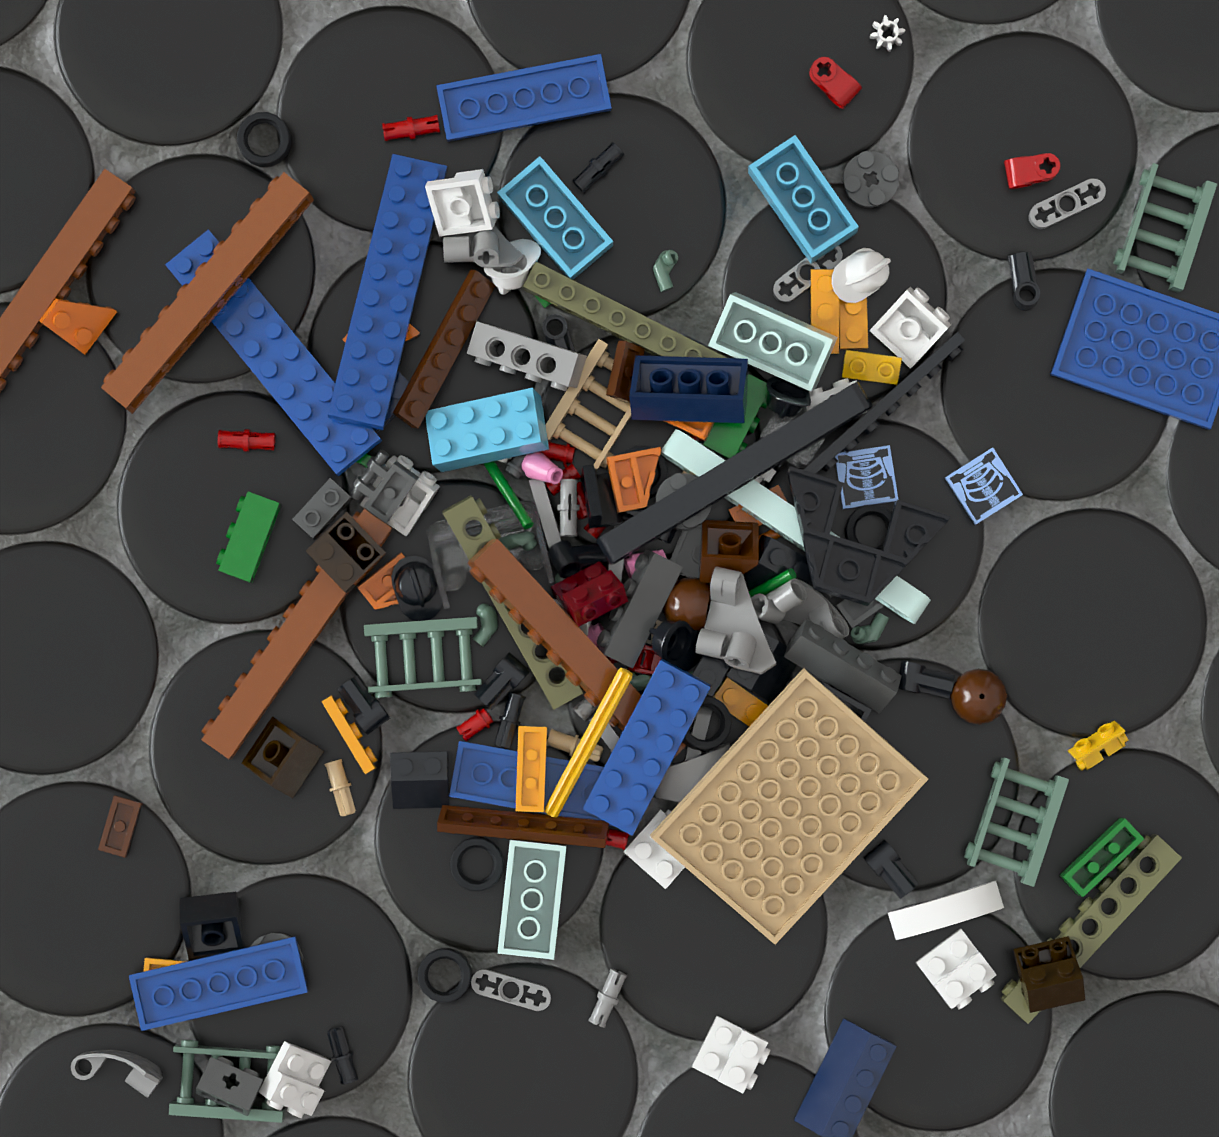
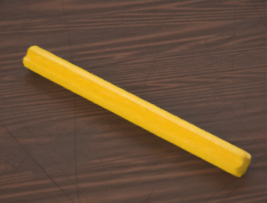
[544,668,633,818]

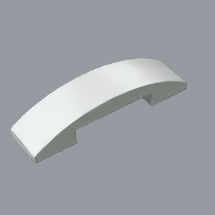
[888,881,1004,940]

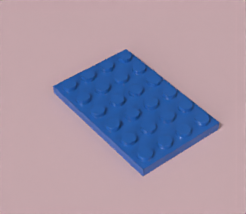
[1050,269,1219,430]

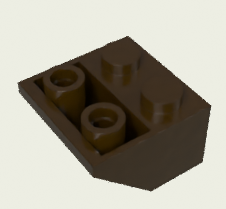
[306,512,386,593]
[1013,936,1085,1013]

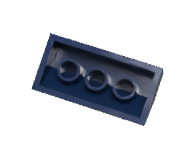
[629,355,748,423]
[794,1018,897,1137]

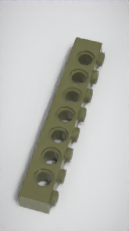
[523,262,727,358]
[442,495,583,710]
[1000,834,1182,1024]

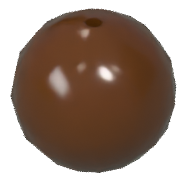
[663,577,711,631]
[951,668,1007,725]

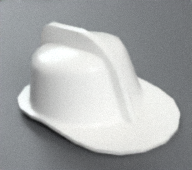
[484,239,541,295]
[831,248,891,303]

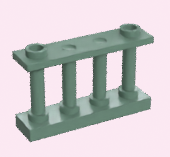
[1113,163,1217,293]
[364,617,482,698]
[964,758,1069,887]
[169,1040,285,1123]

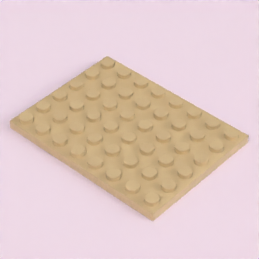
[650,668,928,945]

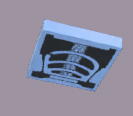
[835,445,898,510]
[945,448,1023,525]

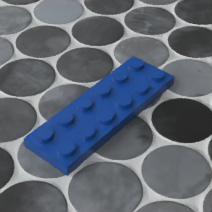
[436,54,612,142]
[583,659,712,836]
[449,741,613,826]
[129,936,308,1031]

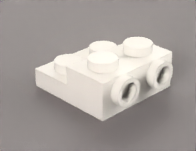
[425,169,500,237]
[870,287,951,369]
[360,455,440,536]
[623,809,685,889]
[916,928,996,1010]
[692,1016,770,1093]
[259,1041,331,1118]

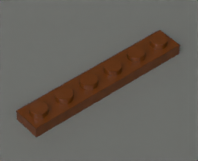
[393,270,495,428]
[437,805,610,848]

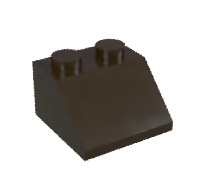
[242,716,324,799]

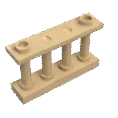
[546,339,631,471]

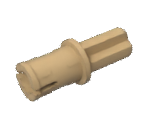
[546,729,603,762]
[325,759,356,816]

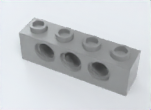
[467,321,587,391]

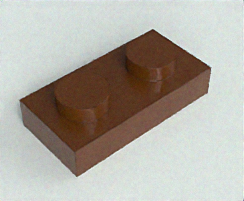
[606,341,645,403]
[98,795,142,858]

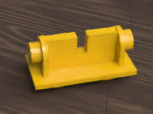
[842,350,902,385]
[1067,720,1129,771]

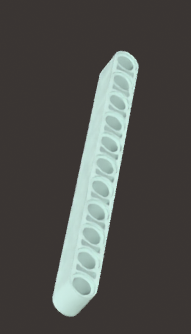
[661,429,931,624]

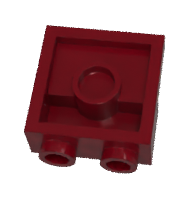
[551,561,628,627]

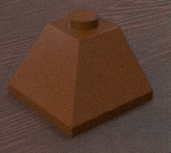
[700,520,759,583]

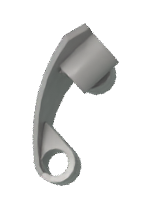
[443,225,523,268]
[696,566,776,674]
[751,578,849,639]
[655,743,731,803]
[71,1050,163,1098]

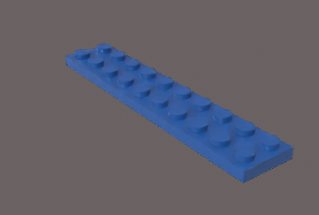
[328,154,447,430]
[165,229,382,476]

